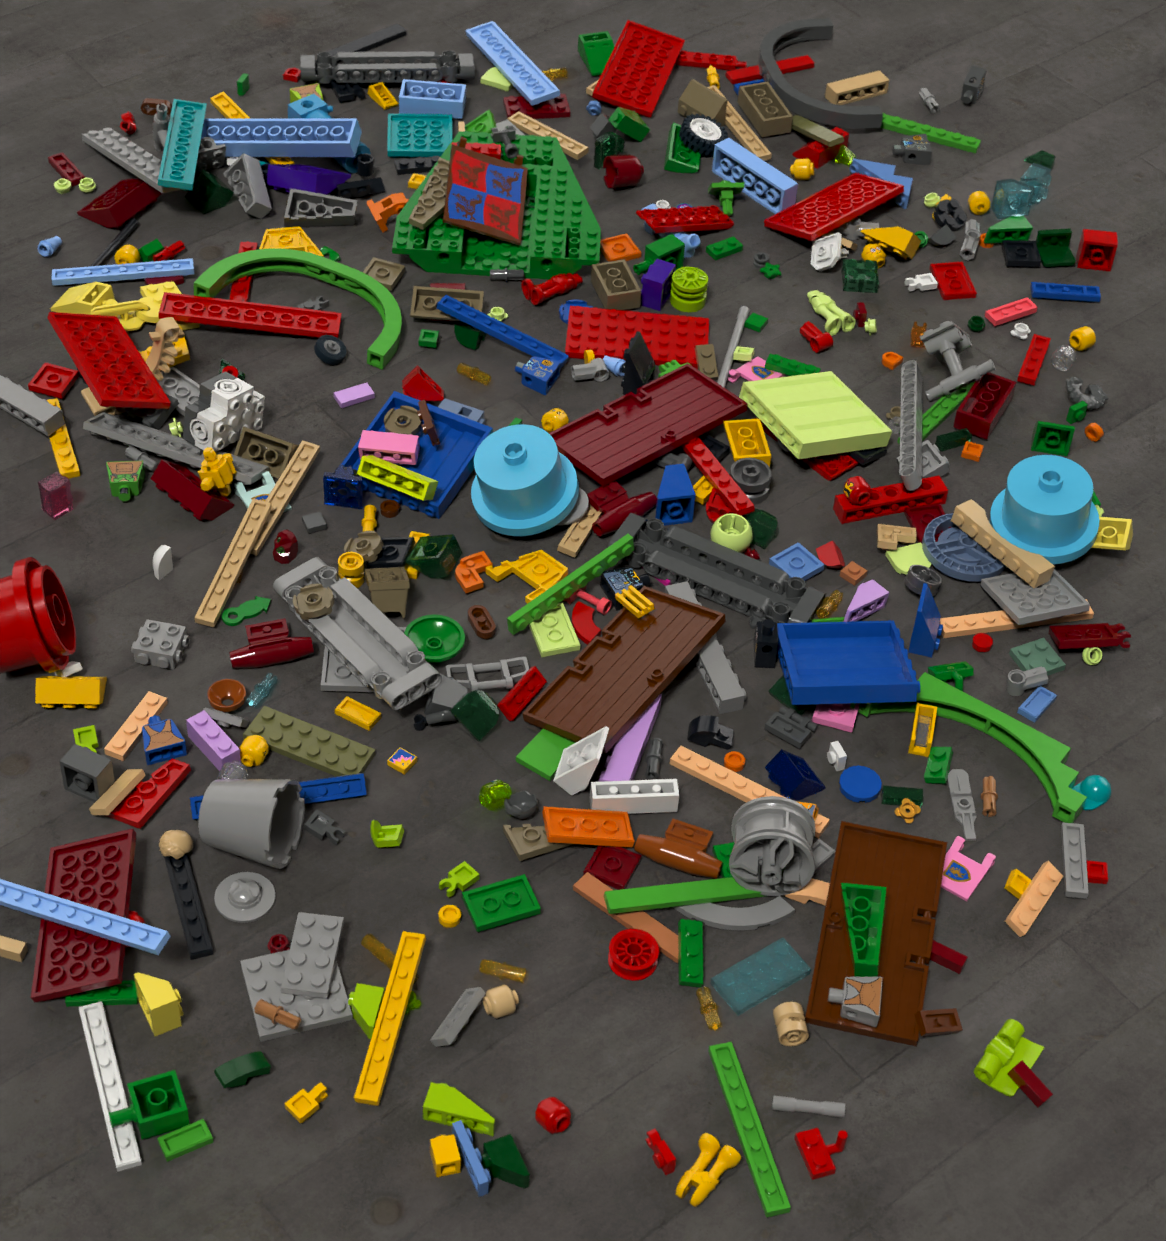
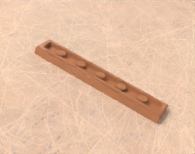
[573,872,678,964]

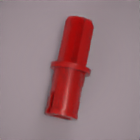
[153,240,185,261]

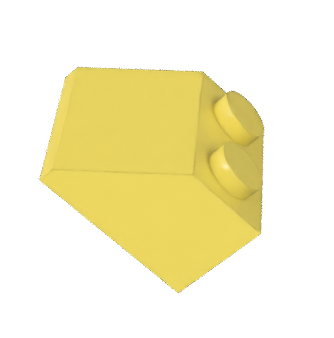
[1091,517,1133,550]
[134,972,183,1036]

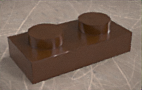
[915,1008,963,1036]

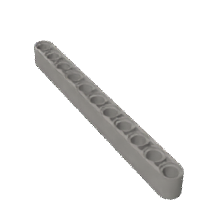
[899,360,923,491]

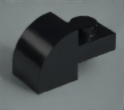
[687,715,734,750]

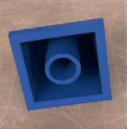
[655,464,696,526]

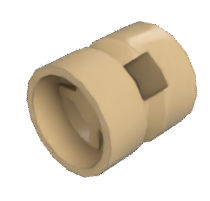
[773,1002,809,1046]

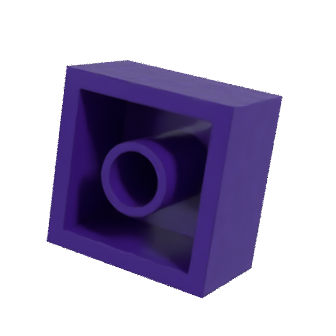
[641,259,676,311]

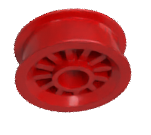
[608,929,659,981]

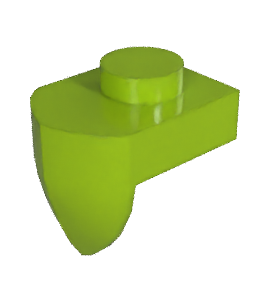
[370,820,404,848]

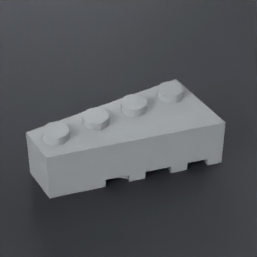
[223,153,272,219]
[284,188,358,227]

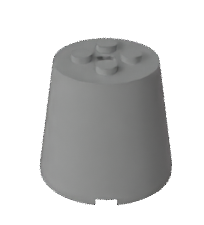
[198,779,305,869]

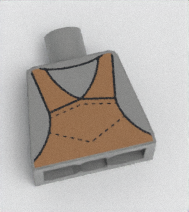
[828,977,883,1027]

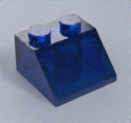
[765,749,826,801]

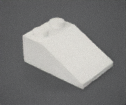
[553,726,609,796]

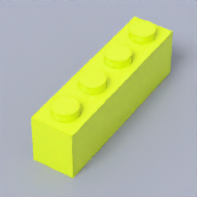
[357,455,439,501]

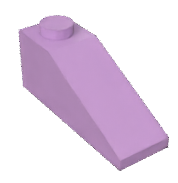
[843,579,890,622]

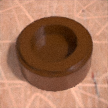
[380,500,400,518]

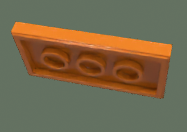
[542,807,634,848]

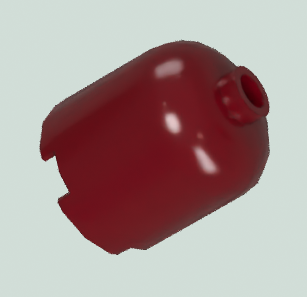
[603,155,644,189]

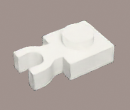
[904,273,938,292]

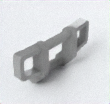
[446,656,529,693]

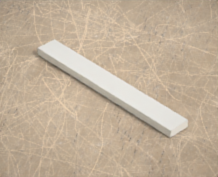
[79,1001,142,1172]

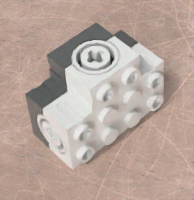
[183,371,265,452]

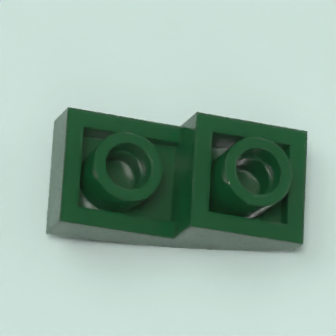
[214,1051,271,1088]

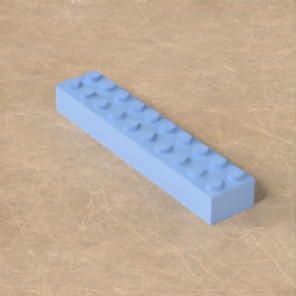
[201,118,362,157]

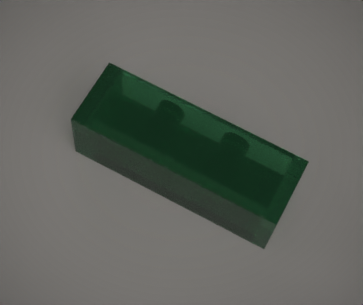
[935,428,972,452]
[881,786,923,808]

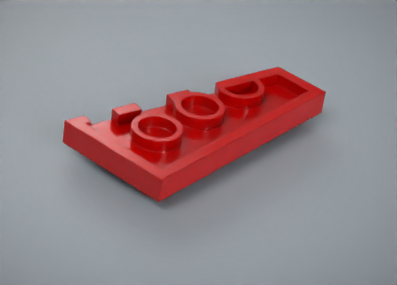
[105,758,191,829]

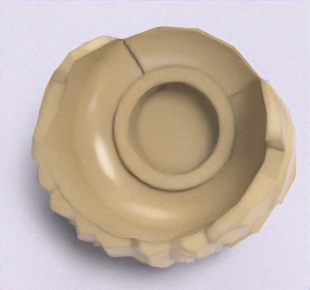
[159,830,193,859]

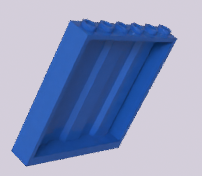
[338,391,493,519]
[777,620,920,705]

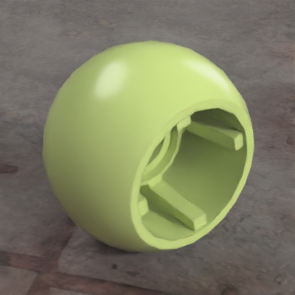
[710,514,753,553]

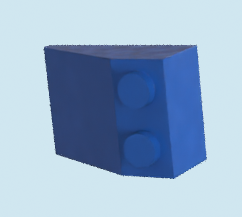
[908,583,943,658]

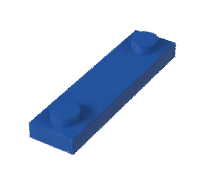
[1030,282,1101,302]

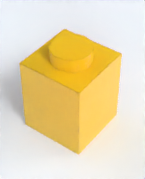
[430,1134,461,1178]

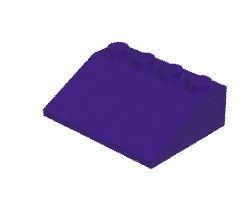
[267,164,351,195]

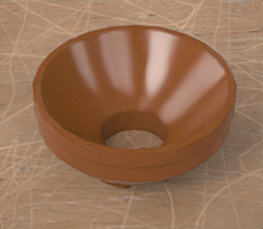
[207,679,246,712]

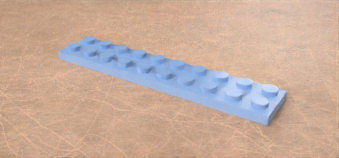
[466,21,560,106]

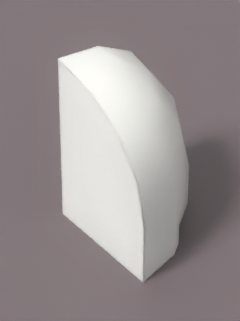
[152,545,173,581]

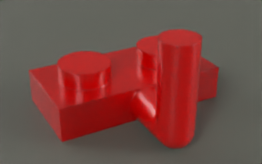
[794,1128,848,1180]

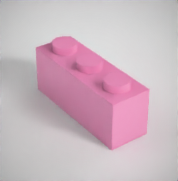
[358,430,420,465]

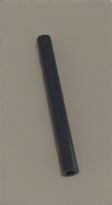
[89,218,139,267]

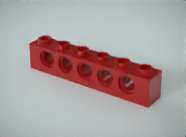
[833,475,948,524]

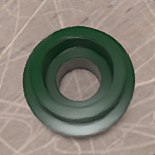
[968,316,985,332]

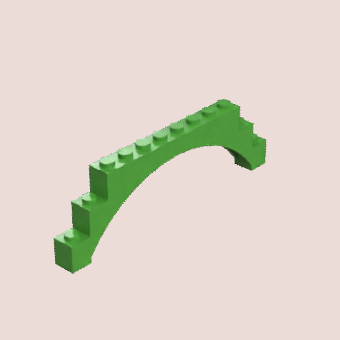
[850,672,1087,823]

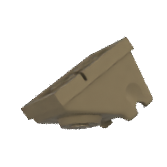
[364,567,410,619]

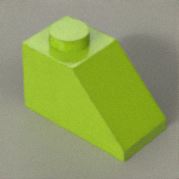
[348,983,384,1039]

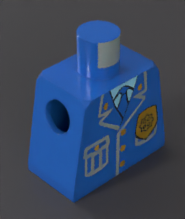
[515,356,561,395]

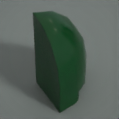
[454,325,487,350]

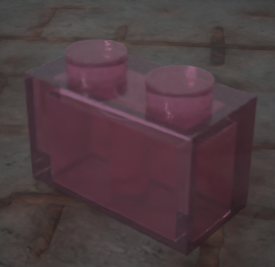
[38,471,73,520]

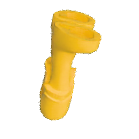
[676,1133,741,1207]

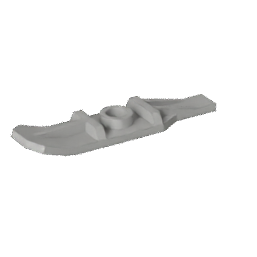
[947,769,977,841]

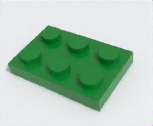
[462,874,541,932]

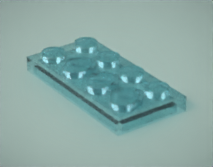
[710,937,811,1016]

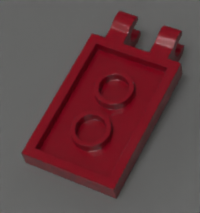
[1049,623,1131,649]

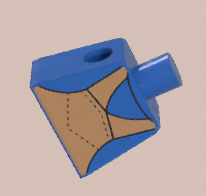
[142,715,187,766]

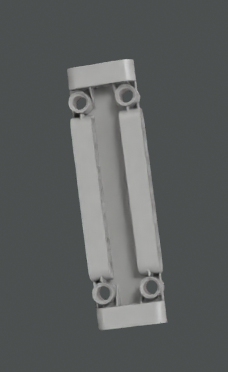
[273,557,442,710]

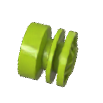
[670,267,708,313]

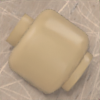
[483,985,519,1019]

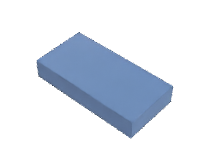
[1017,686,1057,723]

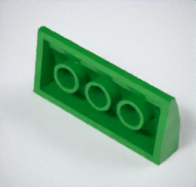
[664,122,700,173]

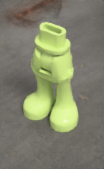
[807,290,856,336]

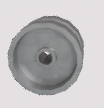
[730,458,772,505]

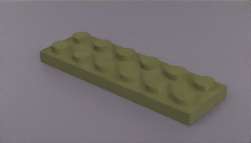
[243,706,376,777]

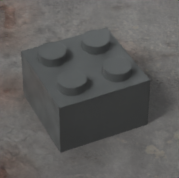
[59,744,115,802]

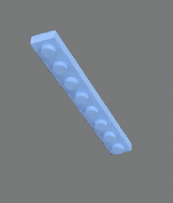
[52,258,194,286]

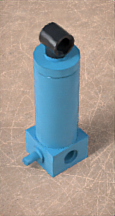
[288,94,374,177]

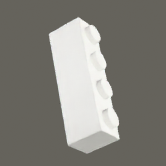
[590,779,679,814]

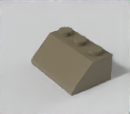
[678,79,727,127]
[234,427,299,479]

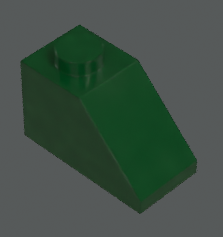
[481,1134,530,1189]

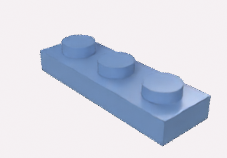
[452,1120,491,1197]

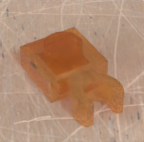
[911,322,927,347]

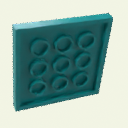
[387,113,452,157]

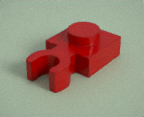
[646,1129,676,1175]

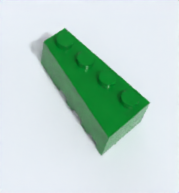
[841,883,887,977]

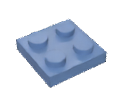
[769,542,825,581]

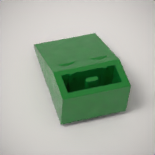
[578,31,614,76]

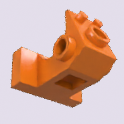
[366,193,409,233]

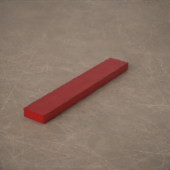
[726,55,815,84]

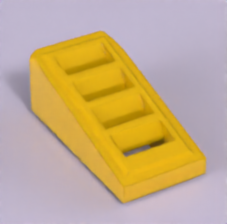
[367,82,399,110]

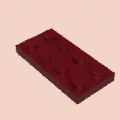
[503,94,570,120]

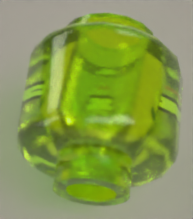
[479,779,512,811]

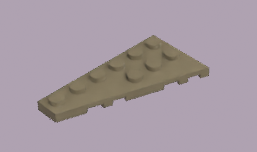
[409,157,449,229]

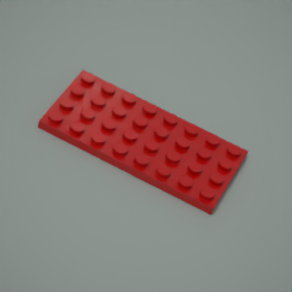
[592,20,685,118]
[764,172,904,241]
[565,306,709,369]
[47,312,171,409]

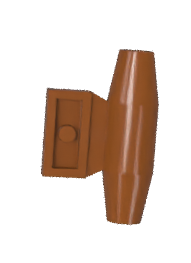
[634,818,723,879]

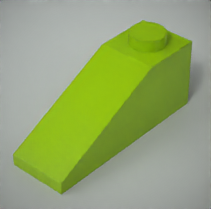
[423,1082,495,1136]

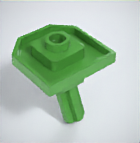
[708,181,744,216]

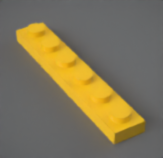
[47,398,80,480]

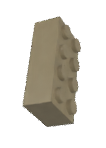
[737,82,793,137]

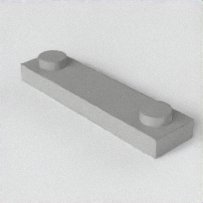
[1061,822,1089,899]

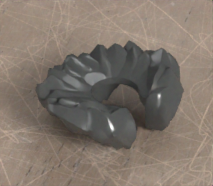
[1066,376,1108,411]

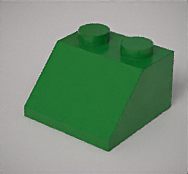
[1031,421,1075,456]

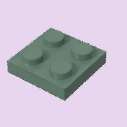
[1009,638,1066,676]

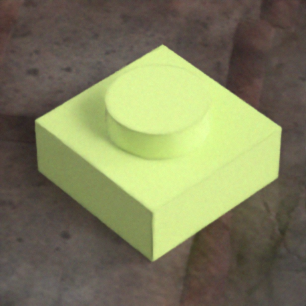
[733,346,754,363]

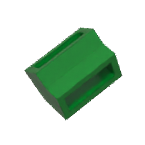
[138,239,164,262]

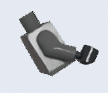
[413,673,476,731]

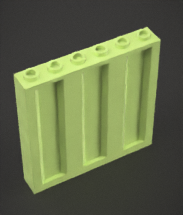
[739,371,892,459]

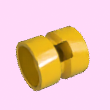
[338,552,364,588]

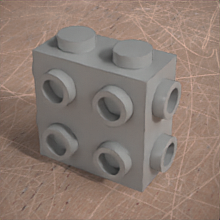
[131,619,190,670]

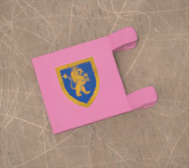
[727,357,785,383]
[941,836,996,901]

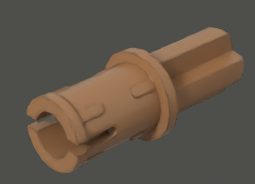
[981,776,998,817]
[254,999,301,1030]

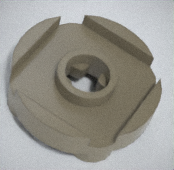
[384,405,422,435]
[344,531,384,563]
[293,584,334,620]

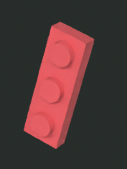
[985,297,1038,326]

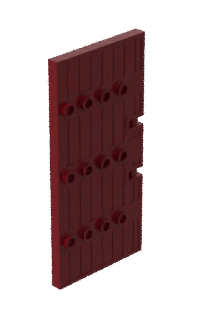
[549,363,748,486]

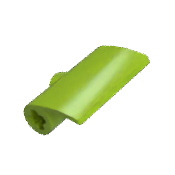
[974,1019,1044,1097]

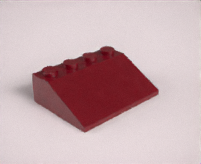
[77,178,162,229]

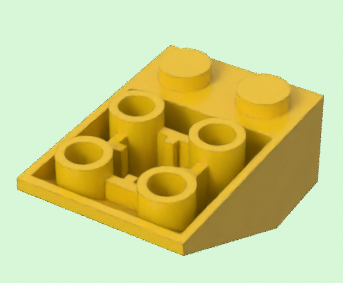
[860,227,921,259]

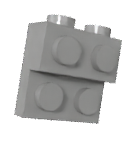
[896,440,950,479]

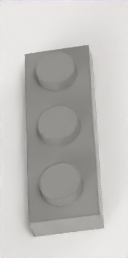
[430,987,486,1047]

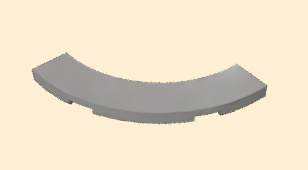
[673,896,795,930]

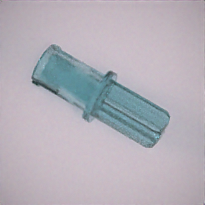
[246,673,278,707]

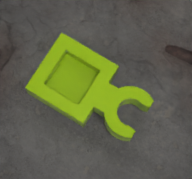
[73,725,99,753]
[439,861,479,897]

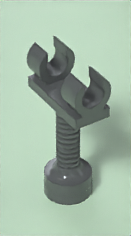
[490,125,519,158]

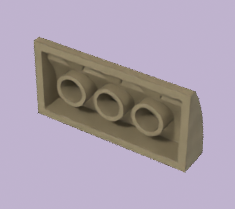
[410,286,484,321]

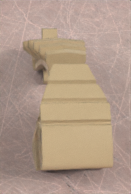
[81,317,185,416]

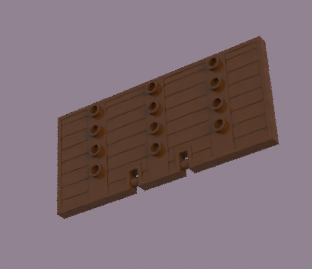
[522,586,726,754]
[805,821,947,1046]

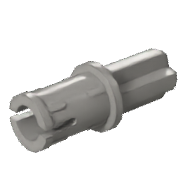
[919,88,940,113]
[125,445,159,472]

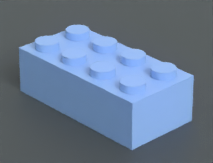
[399,79,466,119]

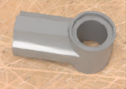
[571,358,609,382]
[1006,666,1049,696]

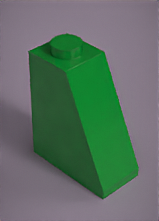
[608,107,650,142]

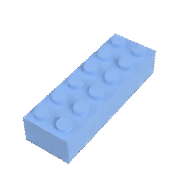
[712,138,798,214]

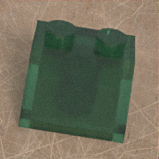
[185,169,234,214]
[405,534,462,578]

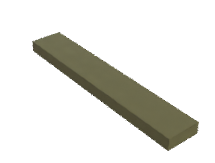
[791,115,844,147]

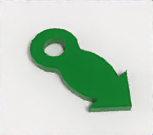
[222,596,271,626]

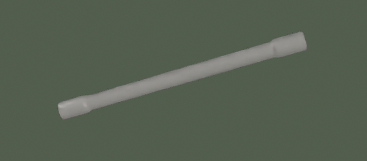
[717,306,750,388]

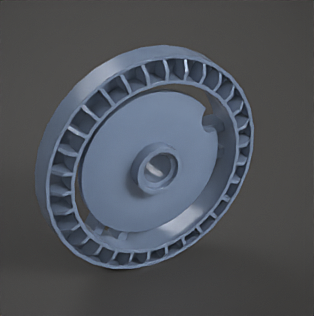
[922,513,1006,582]

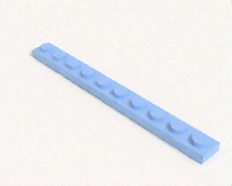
[0,879,171,955]

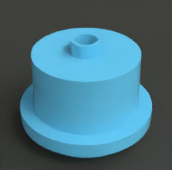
[471,424,579,536]
[989,455,1099,564]

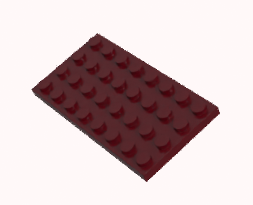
[31,828,137,1003]

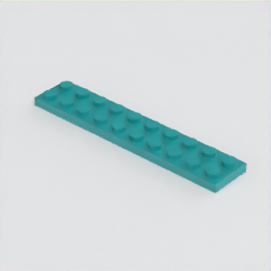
[158,99,207,190]

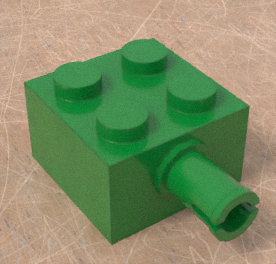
[633,234,685,275]
[108,1070,189,1140]

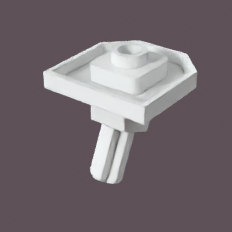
[811,232,849,271]

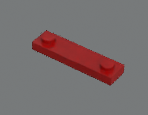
[1017,334,1051,385]

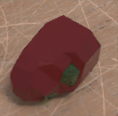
[273,529,298,564]

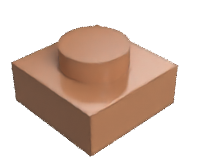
[839,561,867,586]

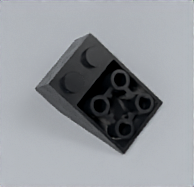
[621,331,655,395]

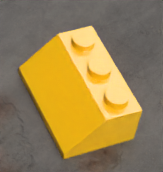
[723,419,771,467]
[35,676,106,708]

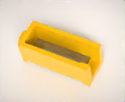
[908,703,937,757]

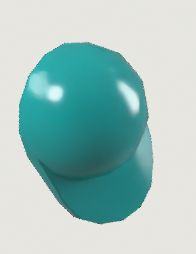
[1073,775,1111,810]

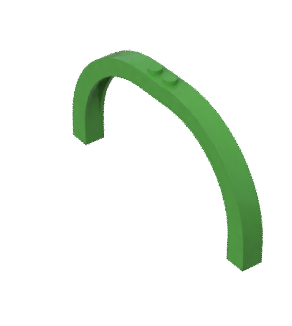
[194,248,402,370]

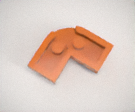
[455,551,492,593]

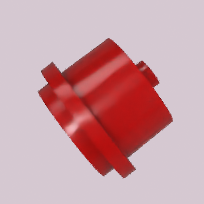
[0,557,76,674]

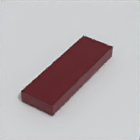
[48,152,86,187]

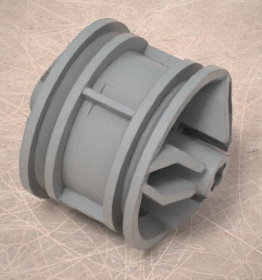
[729,796,815,896]

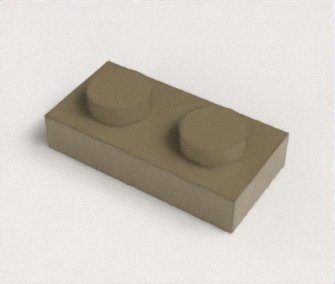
[695,344,719,380]

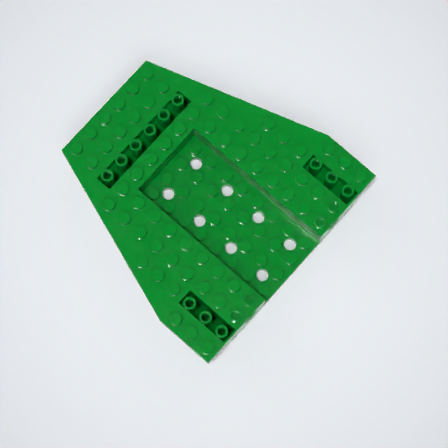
[392,131,601,280]

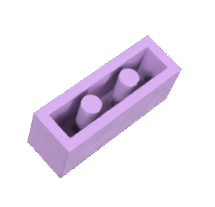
[186,710,241,775]

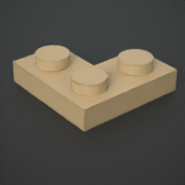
[877,524,916,551]

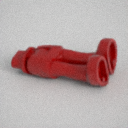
[521,273,583,305]

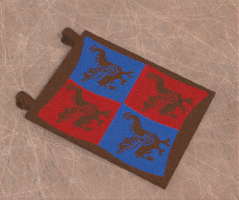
[443,137,528,246]

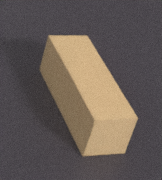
[0,936,28,962]

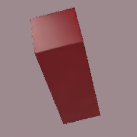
[930,940,968,974]
[1007,1061,1053,1108]

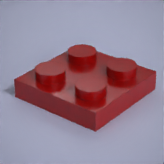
[28,362,79,399]

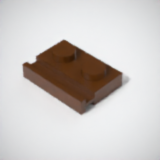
[417,400,440,446]

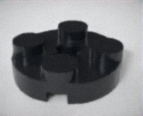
[934,199,967,231]

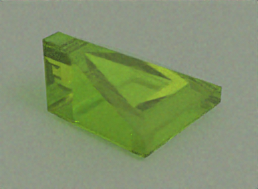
[835,145,856,166]

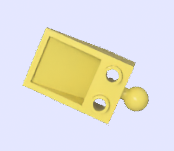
[50,282,118,315]

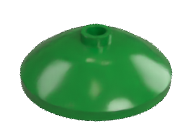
[404,615,465,662]

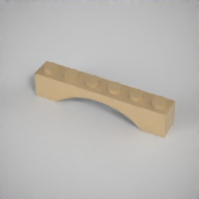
[951,499,1055,588]

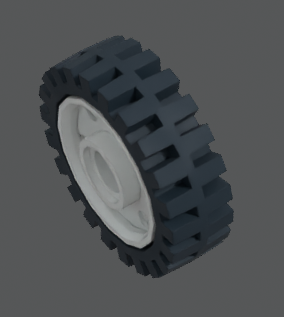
[679,114,728,156]

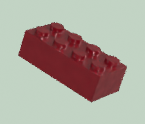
[953,372,1017,440]

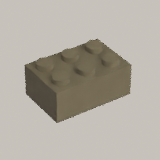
[591,259,641,310]

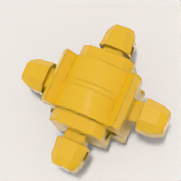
[197,447,236,496]

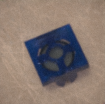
[323,465,363,509]

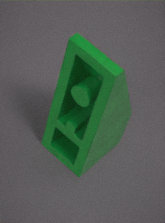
[984,216,1033,243]

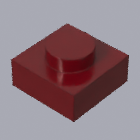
[853,302,867,327]

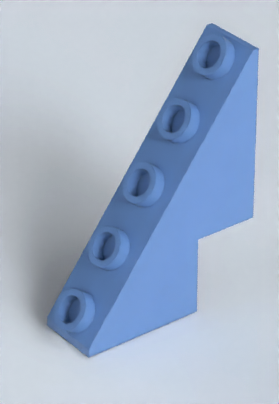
[850,158,913,209]

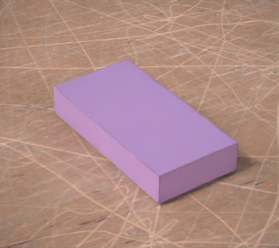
[334,383,375,408]

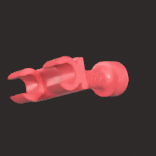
[563,586,612,615]

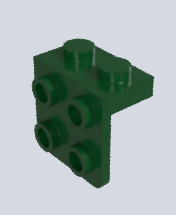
[1036,229,1076,267]

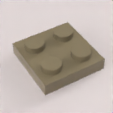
[363,257,405,291]

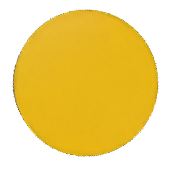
[584,350,595,364]
[438,905,461,928]

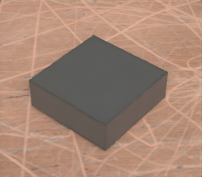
[302,512,327,534]

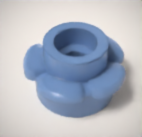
[586,101,602,115]

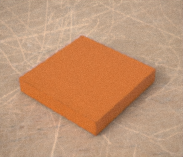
[600,233,641,262]

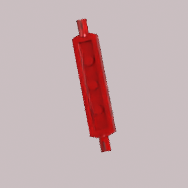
[675,51,747,70]

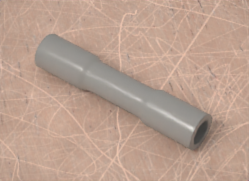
[772,1095,845,1118]

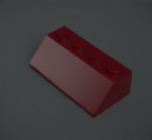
[151,459,235,521]

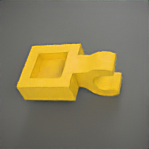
[284,1082,328,1124]

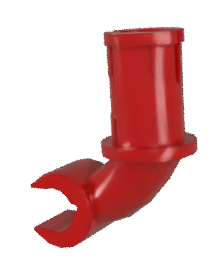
[120,111,136,134]

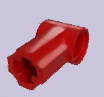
[800,321,833,353]

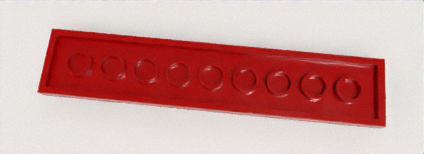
[159,292,342,338]

